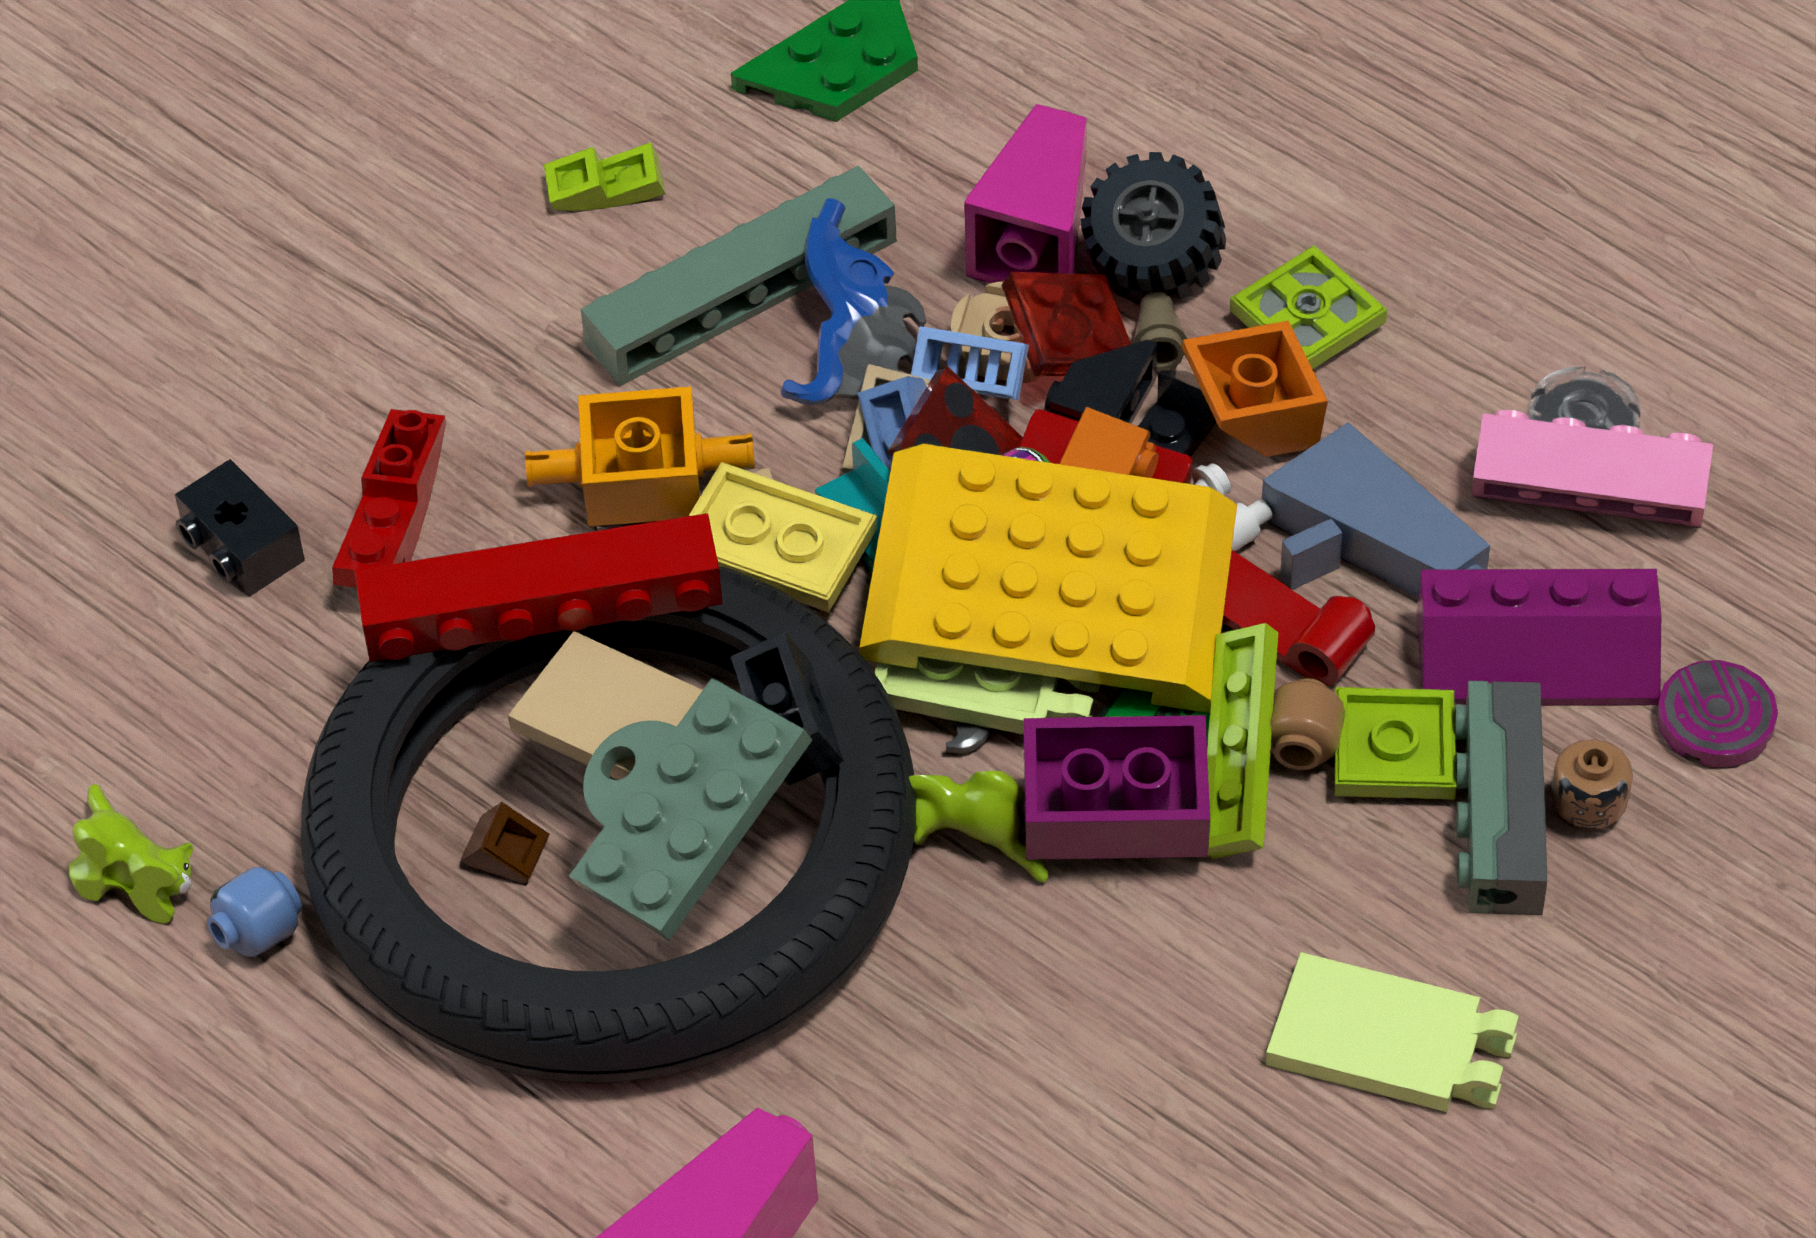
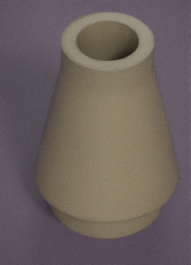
[1133,292,1187,371]

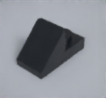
[1138,370,1217,457]

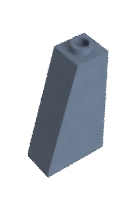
[1262,422,1490,597]

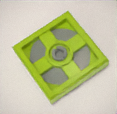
[1230,245,1387,369]

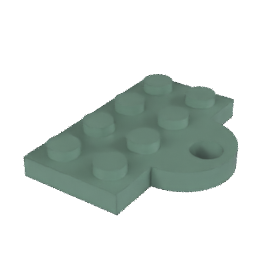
[569,678,812,940]

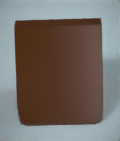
[461,802,550,884]

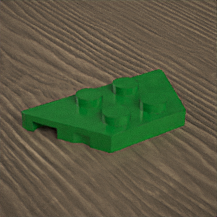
[731,0,918,122]

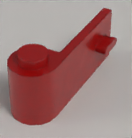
[1222,550,1375,686]

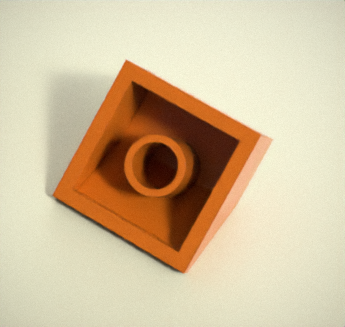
[1181,321,1328,457]

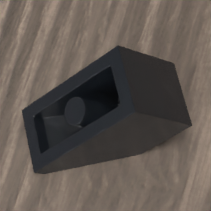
[1044,340,1157,424]

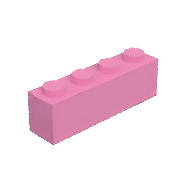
[1472,410,1713,527]

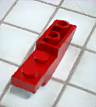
[332,409,446,588]

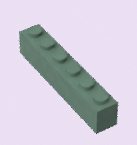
[581,165,897,386]

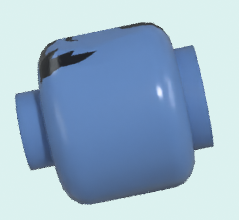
[207,867,302,957]

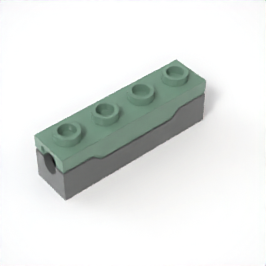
[1455,681,1547,915]

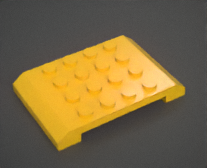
[859,444,1237,713]

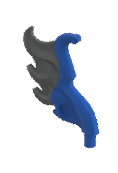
[781,198,926,405]

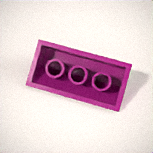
[1417,569,1662,706]

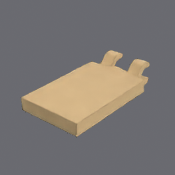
[508,631,703,780]

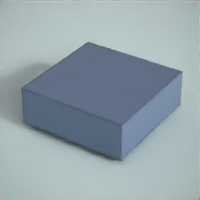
[1280,519,1343,590]

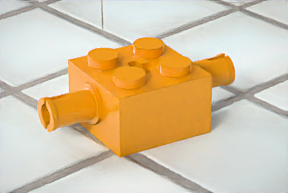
[525,386,755,526]

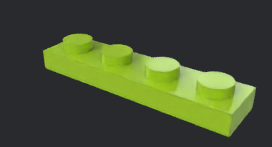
[1207,623,1278,859]

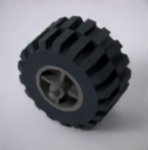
[1080,152,1226,303]

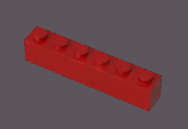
[354,513,723,662]

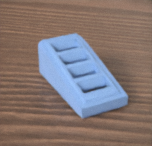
[911,326,1029,400]

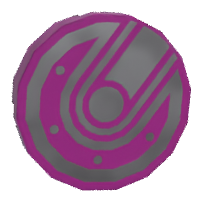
[1656,660,1778,768]

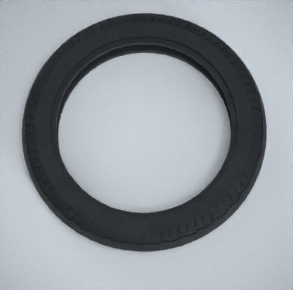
[301,567,916,1083]

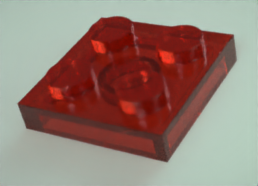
[1001,272,1131,377]

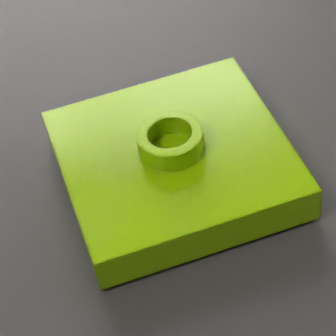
[1334,687,1456,799]

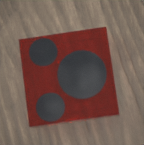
[887,366,1023,457]

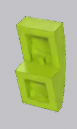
[544,142,665,211]

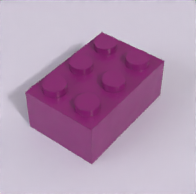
[1024,715,1210,860]

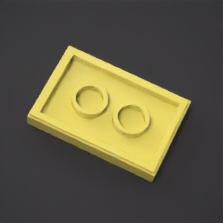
[689,462,878,612]

